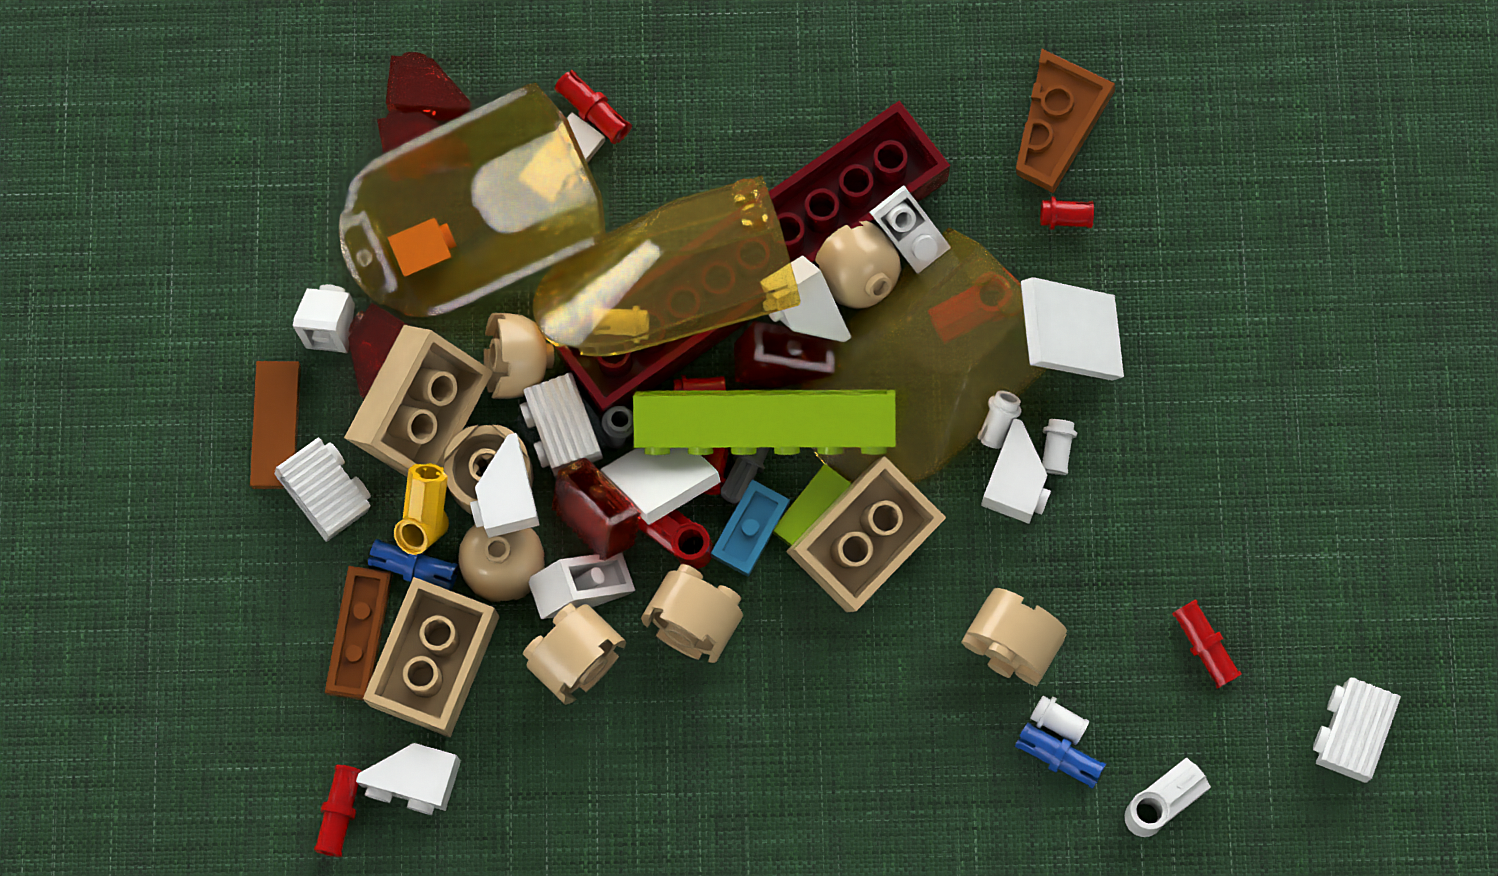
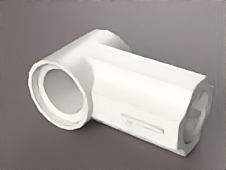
[1124,758,1211,837]

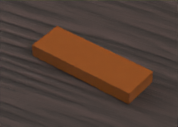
[250,361,301,489]
[324,566,393,701]

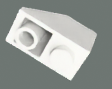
[870,185,951,274]
[356,743,461,815]

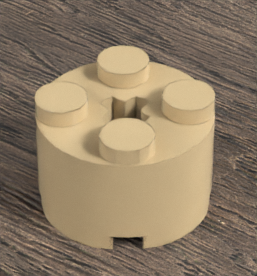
[443,424,534,515]
[641,564,743,663]
[961,588,1067,686]
[523,603,626,705]

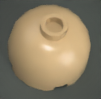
[815,221,901,309]
[484,313,554,399]
[458,524,545,602]

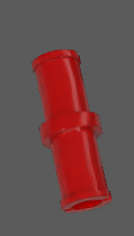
[555,70,632,144]
[1172,599,1242,689]
[314,764,362,857]

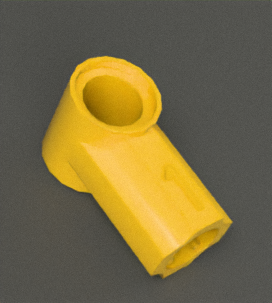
[394,463,449,555]

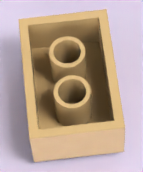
[344,325,493,477]
[786,456,946,612]
[363,577,499,737]

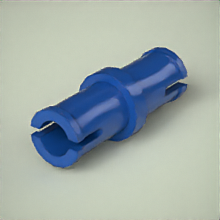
[368,539,459,591]
[1015,722,1106,789]

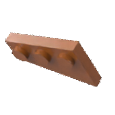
[1016,49,1115,193]

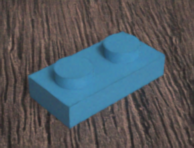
[711,479,790,577]

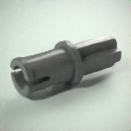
[721,447,771,505]

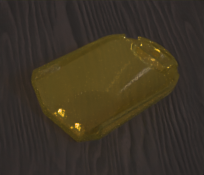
[339,83,606,317]
[533,176,801,356]
[801,227,1049,484]

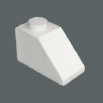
[760,255,851,342]
[293,285,355,353]
[981,418,1051,524]
[470,433,540,538]
[528,551,635,619]

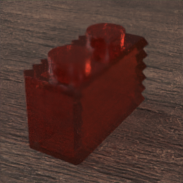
[551,458,641,561]

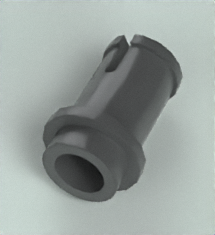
[602,406,634,449]

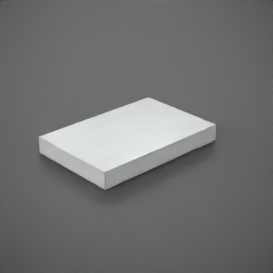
[1021,277,1124,381]

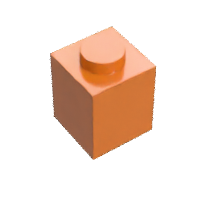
[387,217,457,278]

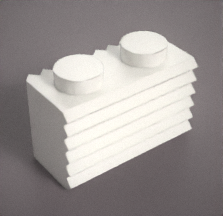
[519,372,603,476]
[274,437,371,542]
[1313,677,1401,783]

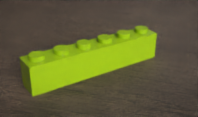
[633,390,896,455]

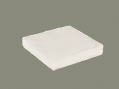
[601,448,721,525]

